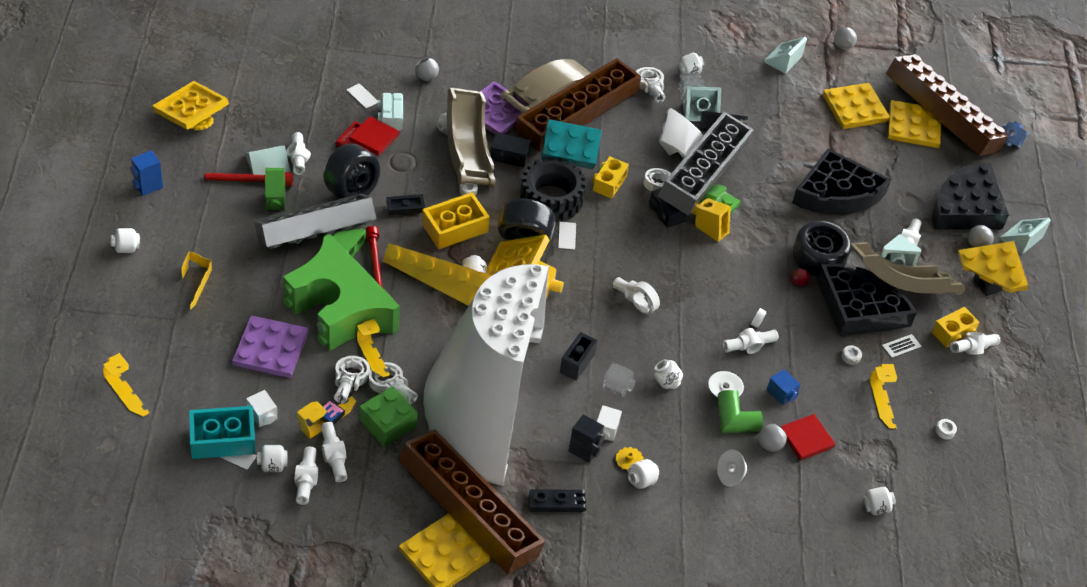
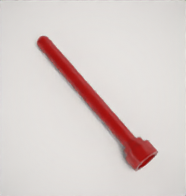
[204,172,293,187]
[365,226,382,287]

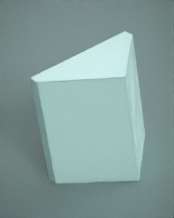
[764,37,807,74]
[683,86,722,122]
[245,145,290,175]
[1001,218,1051,254]
[881,234,921,266]

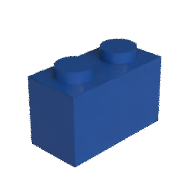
[130,150,163,196]

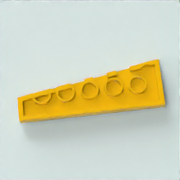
[383,243,493,306]

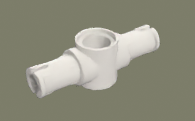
[286,132,311,175]
[901,219,922,246]
[722,328,779,354]
[950,332,1000,354]
[321,422,347,482]
[295,447,318,505]

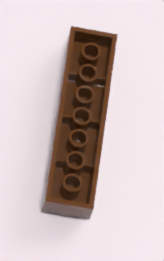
[885,55,1009,156]
[515,58,641,152]
[398,429,545,574]

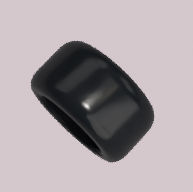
[323,144,380,199]
[497,198,556,243]
[793,221,851,276]

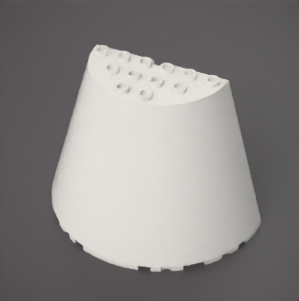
[423,264,549,486]

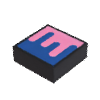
[320,400,345,425]

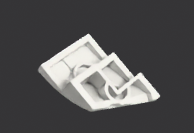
[659,108,704,159]

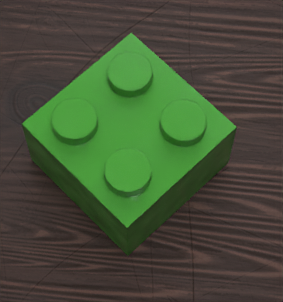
[360,386,418,447]

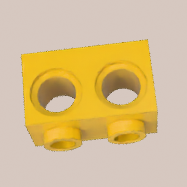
[592,156,629,199]
[932,307,980,348]

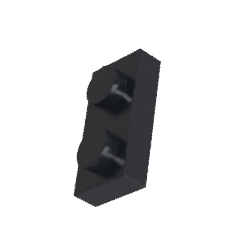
[386,194,426,215]

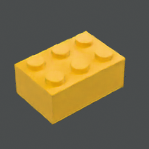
[422,192,490,250]

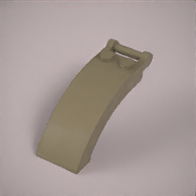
[500,59,591,114]
[447,87,495,188]
[850,242,965,295]

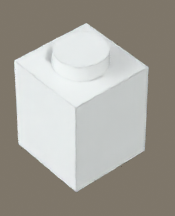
[246,390,278,428]
[597,406,622,441]

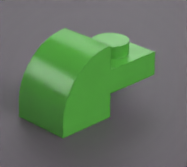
[699,184,741,215]

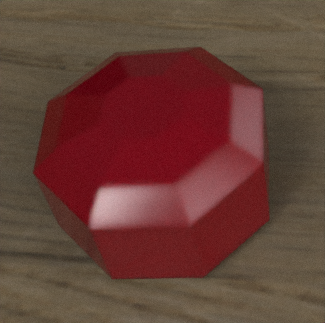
[791,269,810,286]

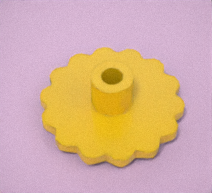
[191,116,214,130]
[615,447,644,471]

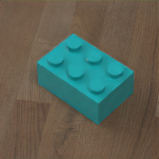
[540,119,602,170]
[189,406,256,459]

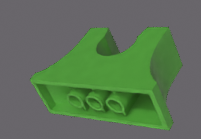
[282,234,400,351]

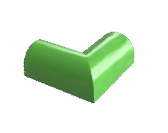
[718,390,763,433]

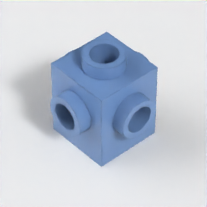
[1002,121,1029,148]

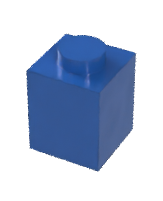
[766,369,801,405]

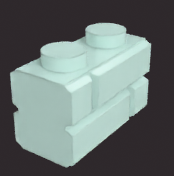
[378,93,403,131]

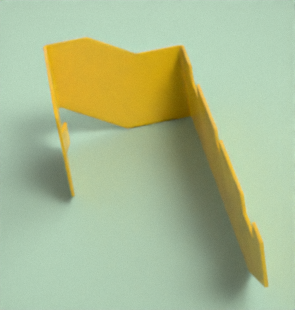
[181,251,212,310]
[357,319,390,377]
[103,353,150,417]
[869,364,897,429]
[297,396,356,439]

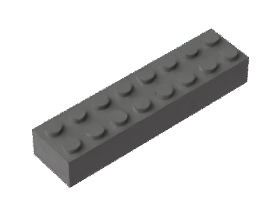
[658,111,754,216]

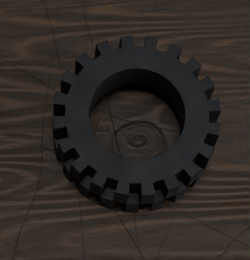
[520,157,586,222]

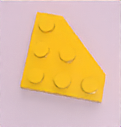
[958,241,1029,293]

